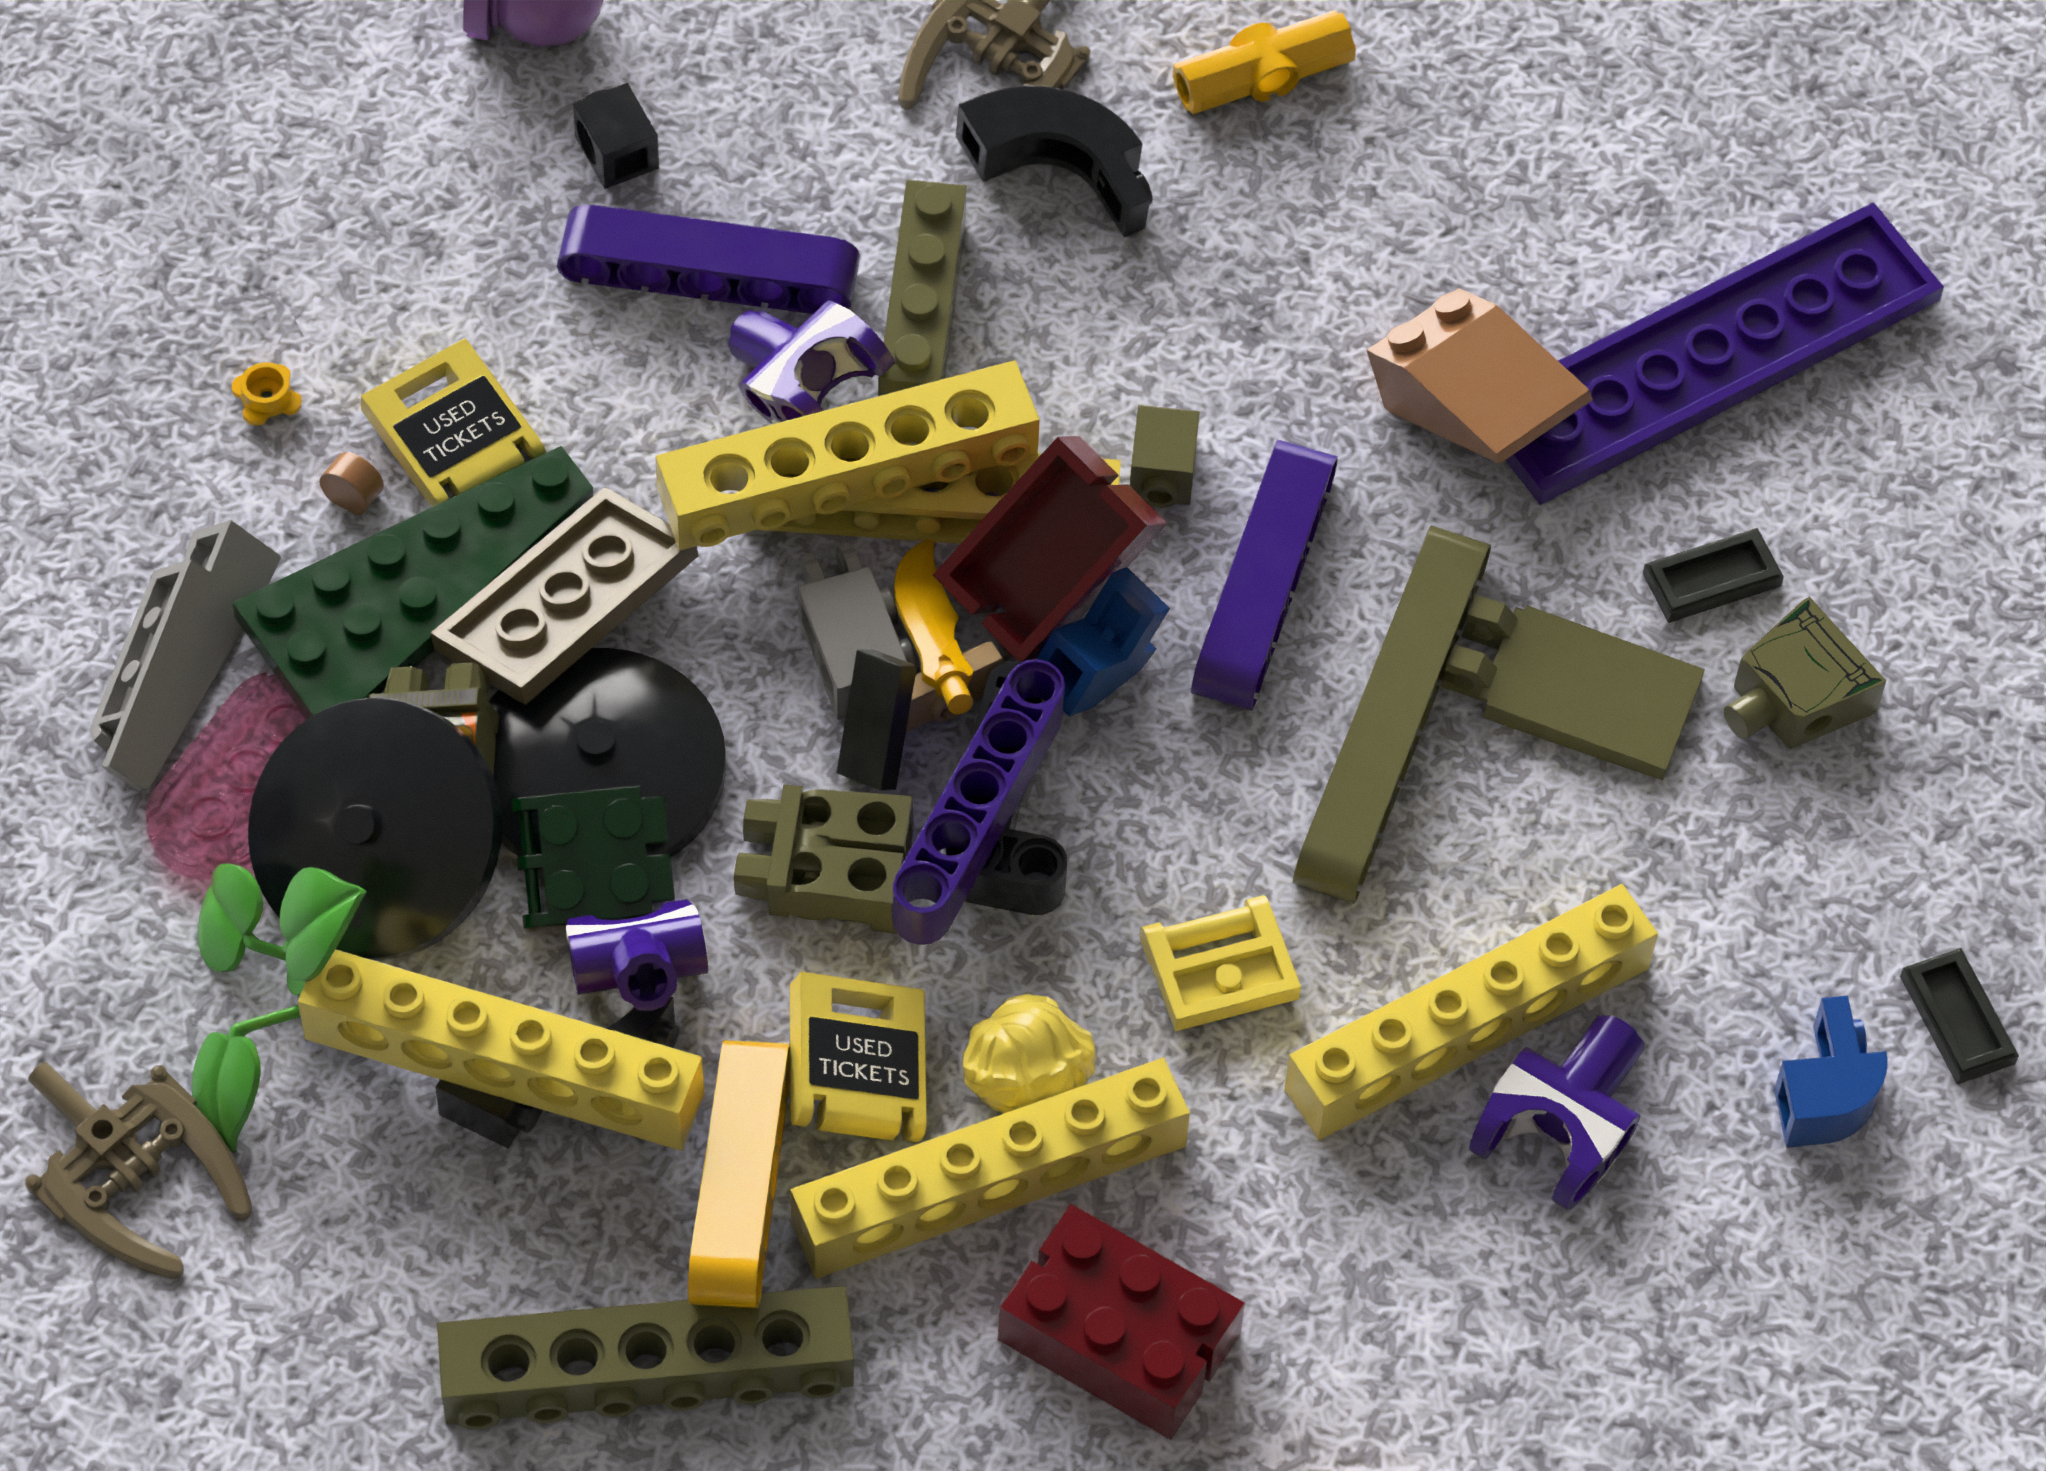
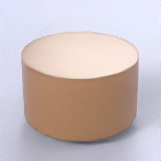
[319,452,384,515]

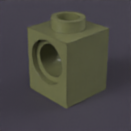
[1130,405,1200,508]

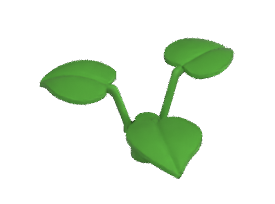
[192,863,367,1153]

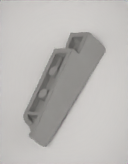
[90,520,281,791]

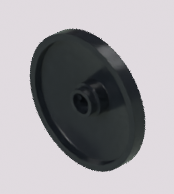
[489,648,726,857]
[248,698,502,960]

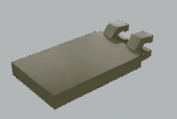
[1441,595,1705,780]

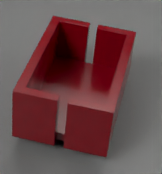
[933,436,1168,662]
[998,1204,1245,1440]

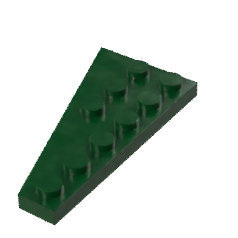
[233,446,593,719]

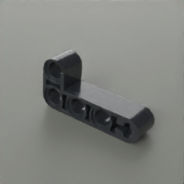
[946,661,1067,915]

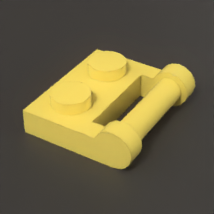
[1139,895,1301,1032]

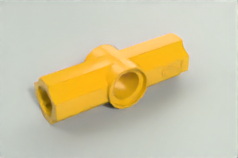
[1172,11,1356,114]

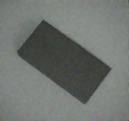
[1642,528,1784,623]
[836,649,917,791]
[1900,948,2019,1085]

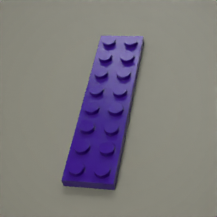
[1505,202,1944,505]

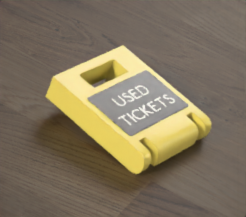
[361,338,546,507]
[790,971,927,1143]

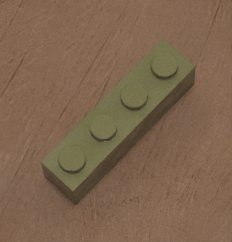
[878,179,967,396]

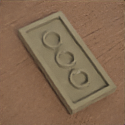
[431,487,699,705]

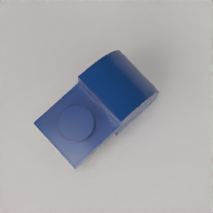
[1036,567,1170,717]
[1774,995,1888,1148]

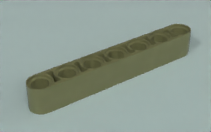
[1293,525,1491,904]

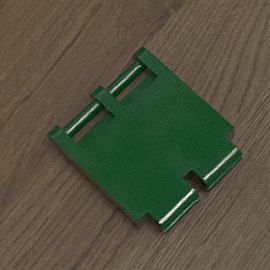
[511,785,675,929]

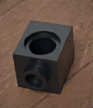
[573,82,659,189]

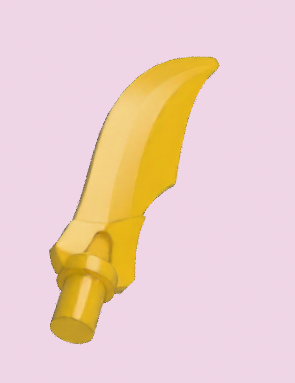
[893,540,974,714]

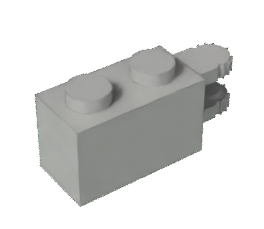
[798,541,918,720]

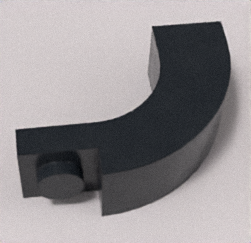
[955,85,1153,238]

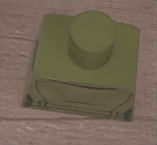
[1724,596,1887,749]

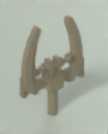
[898,0,1090,110]
[25,1062,252,1279]

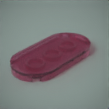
[146,671,307,880]

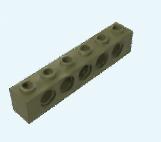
[437,1285,854,1430]

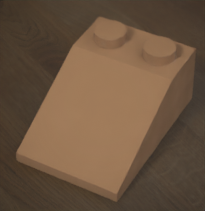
[1366,288,1592,464]

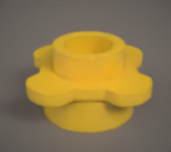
[231,362,302,426]

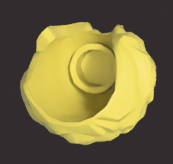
[963,993,1097,1114]

